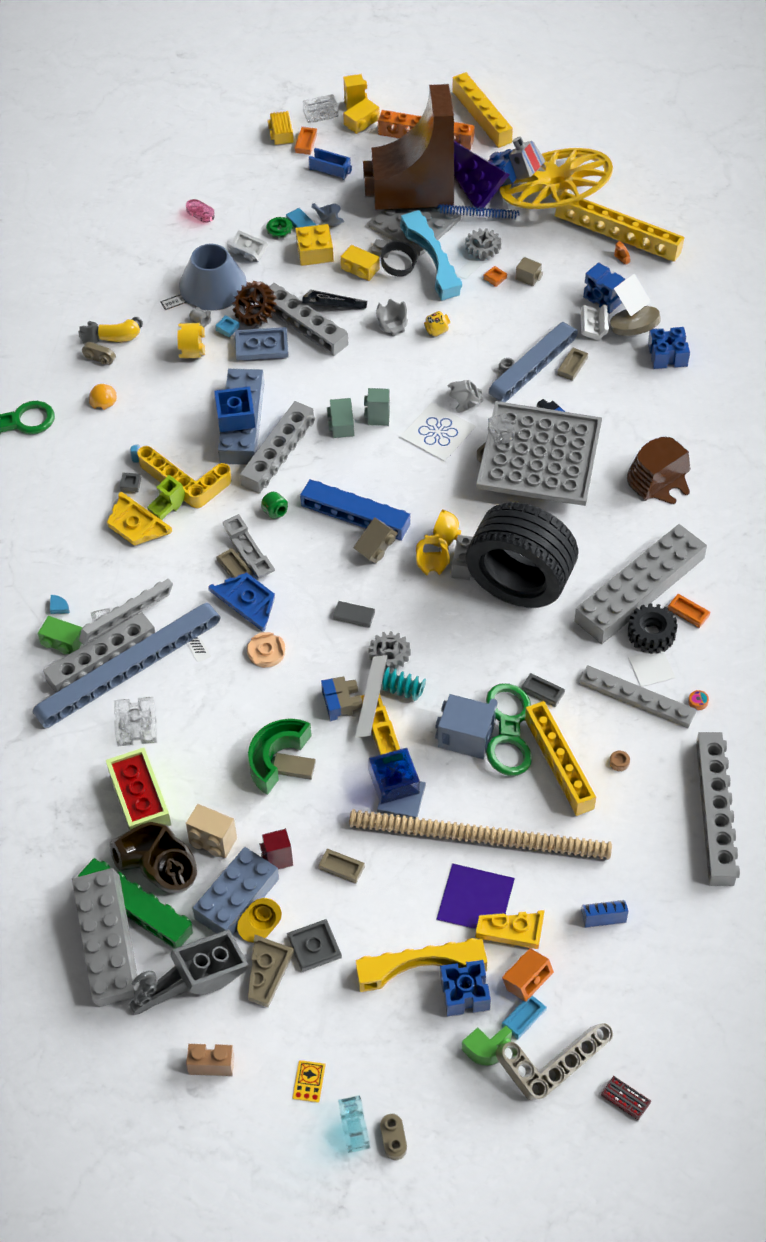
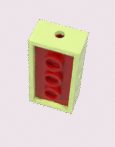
[106,747,171,830]

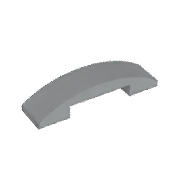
[223,514,275,579]

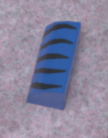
[581,900,629,928]

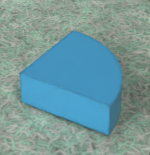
[130,444,140,463]
[50,595,70,614]

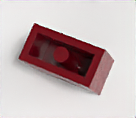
[259,828,293,870]

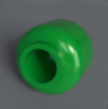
[261,491,288,519]

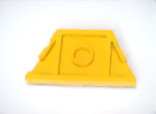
[107,492,172,546]

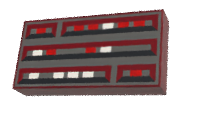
[601,1076,651,1121]

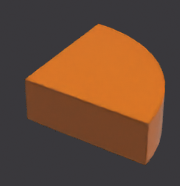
[614,241,630,265]

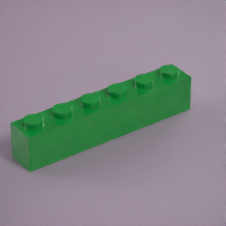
[78,858,193,949]

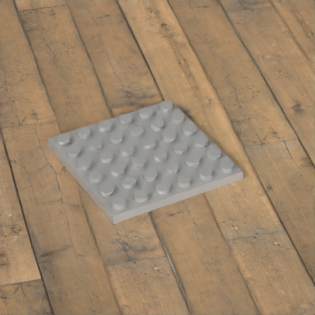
[476,401,602,506]

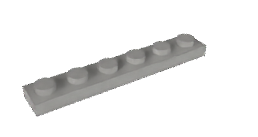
[79,579,173,645]
[579,665,697,728]

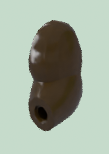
[110,822,197,893]

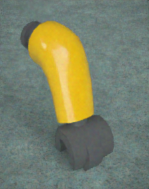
[78,317,143,344]

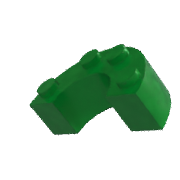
[248,718,312,795]

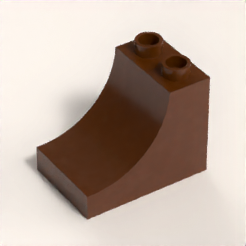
[363,84,454,210]

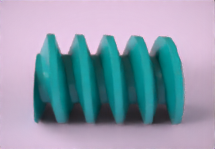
[382,667,426,701]

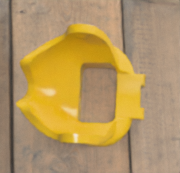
[416,534,450,576]

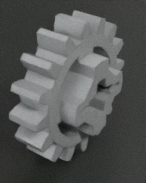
[465,228,501,259]
[369,631,411,669]

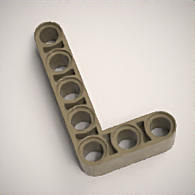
[496,1023,613,1100]

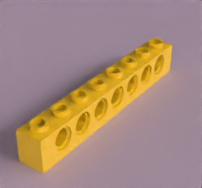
[555,191,685,262]

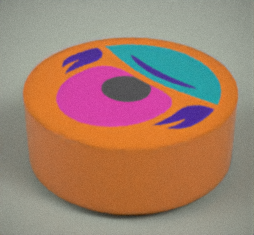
[688,690,709,710]

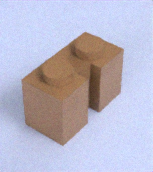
[186,1044,234,1076]

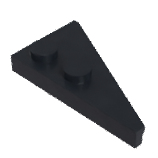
[302,289,368,308]

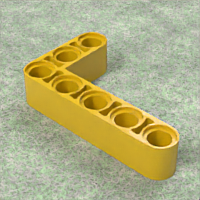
[137,446,232,508]

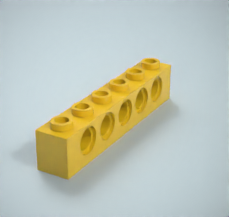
[525,701,596,816]

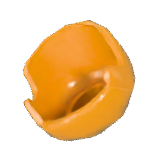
[89,384,117,410]

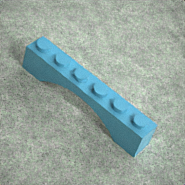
[400,210,462,301]

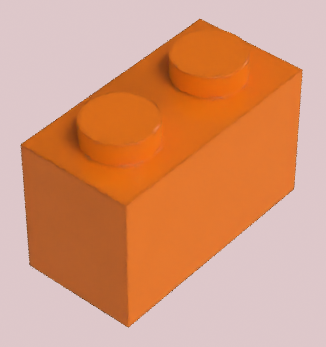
[502,948,554,1002]

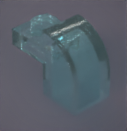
[338,1095,370,1153]

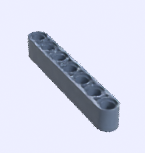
[489,322,578,402]

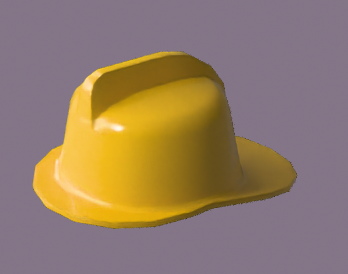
[237,898,282,943]

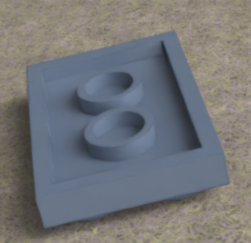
[235,327,289,361]

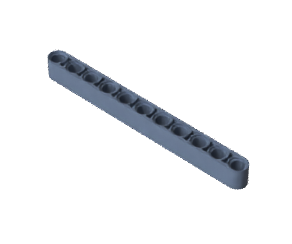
[33,603,221,728]

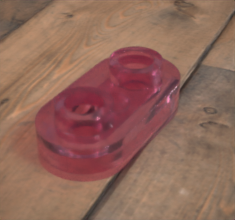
[186,199,215,223]

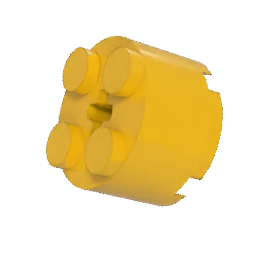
[177,323,205,358]

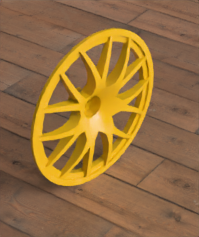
[500,148,613,209]

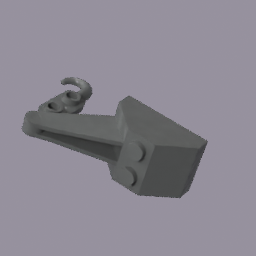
[130,930,249,1015]

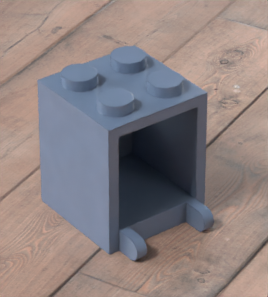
[435,694,498,759]

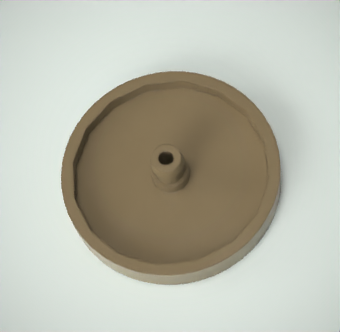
[610,306,661,336]

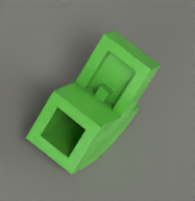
[461,1026,512,1066]

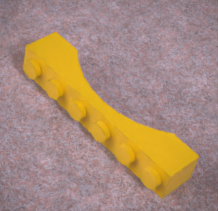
[356,938,488,992]

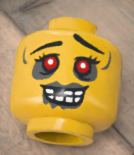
[424,311,450,337]

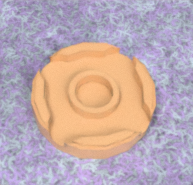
[247,632,285,668]

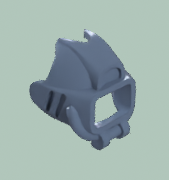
[311,203,345,226]

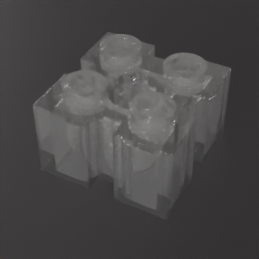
[114,697,157,746]

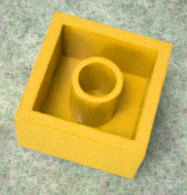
[295,224,334,266]

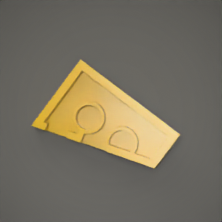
[475,910,545,949]

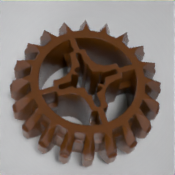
[232,281,277,327]

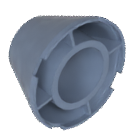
[179,244,247,311]

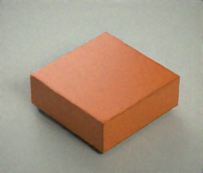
[483,266,507,287]

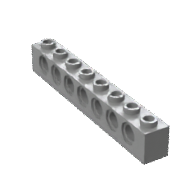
[696,732,740,886]

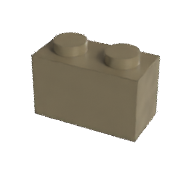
[353,517,398,563]

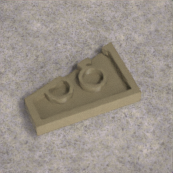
[248,935,294,1008]

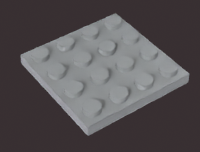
[369,207,461,256]

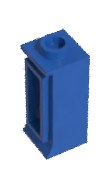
[308,148,352,180]

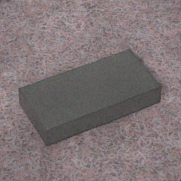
[333,601,375,628]
[521,673,565,707]

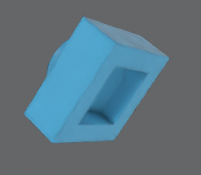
[215,315,240,338]

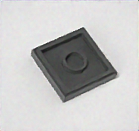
[287,919,342,972]

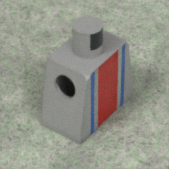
[509,136,545,180]

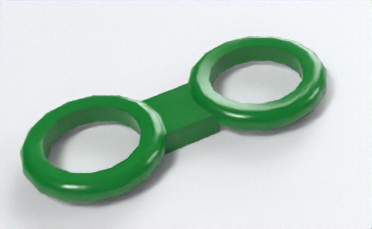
[0,400,55,434]
[486,683,532,776]

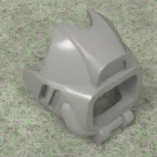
[376,299,408,336]
[447,380,484,412]

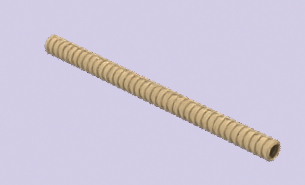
[349,809,612,860]

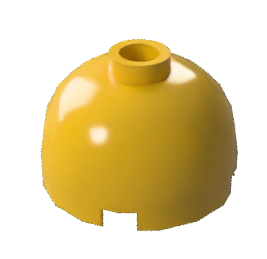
[431,509,461,548]

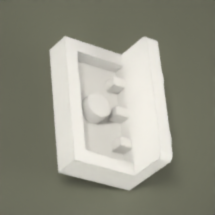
[227,230,268,262]
[581,305,609,341]

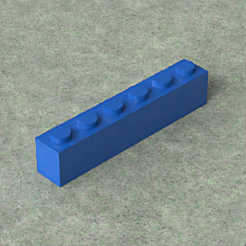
[300,479,410,541]

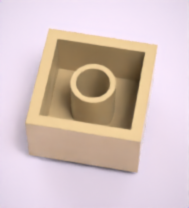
[186,803,237,858]

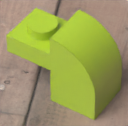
[147,475,185,520]

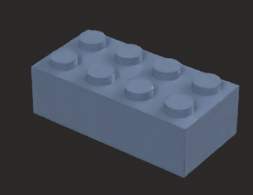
[193,847,279,935]

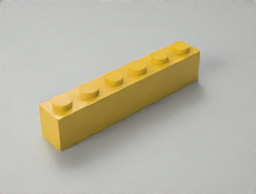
[452,72,513,148]

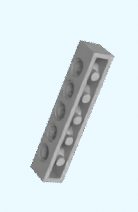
[263,283,349,356]
[240,401,315,494]
[43,612,155,693]

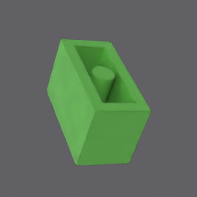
[38,616,83,654]

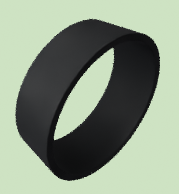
[381,241,417,277]

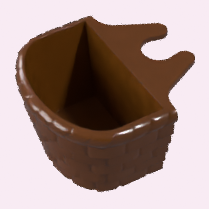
[627,437,691,504]

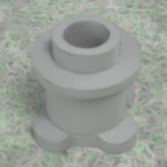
[189,307,211,328]

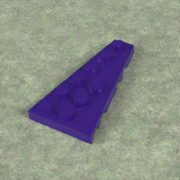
[454,141,510,212]

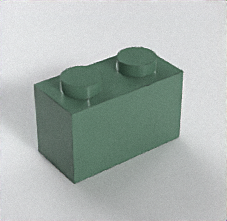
[364,388,390,426]
[327,398,354,438]

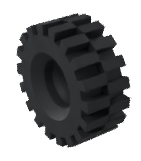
[627,603,678,654]

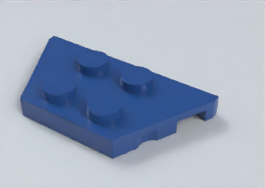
[208,573,275,632]

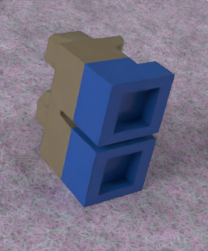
[321,676,362,721]

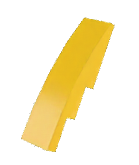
[361,693,403,763]

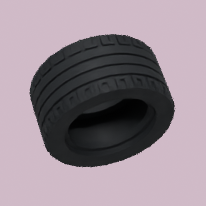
[465,502,579,608]

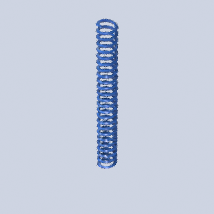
[438,204,520,220]

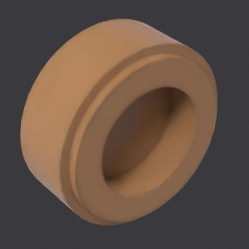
[609,750,630,771]

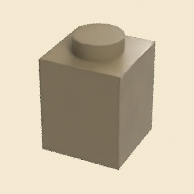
[515,257,543,286]

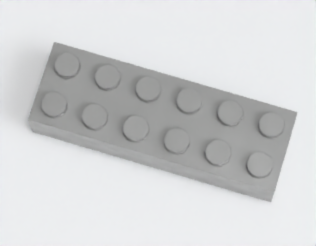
[72,868,139,1007]

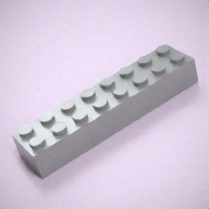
[574,524,707,644]

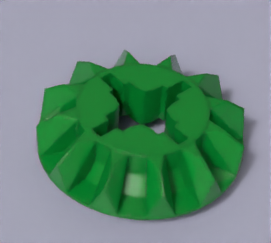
[266,217,293,238]

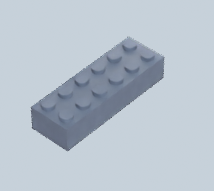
[218,369,264,465]

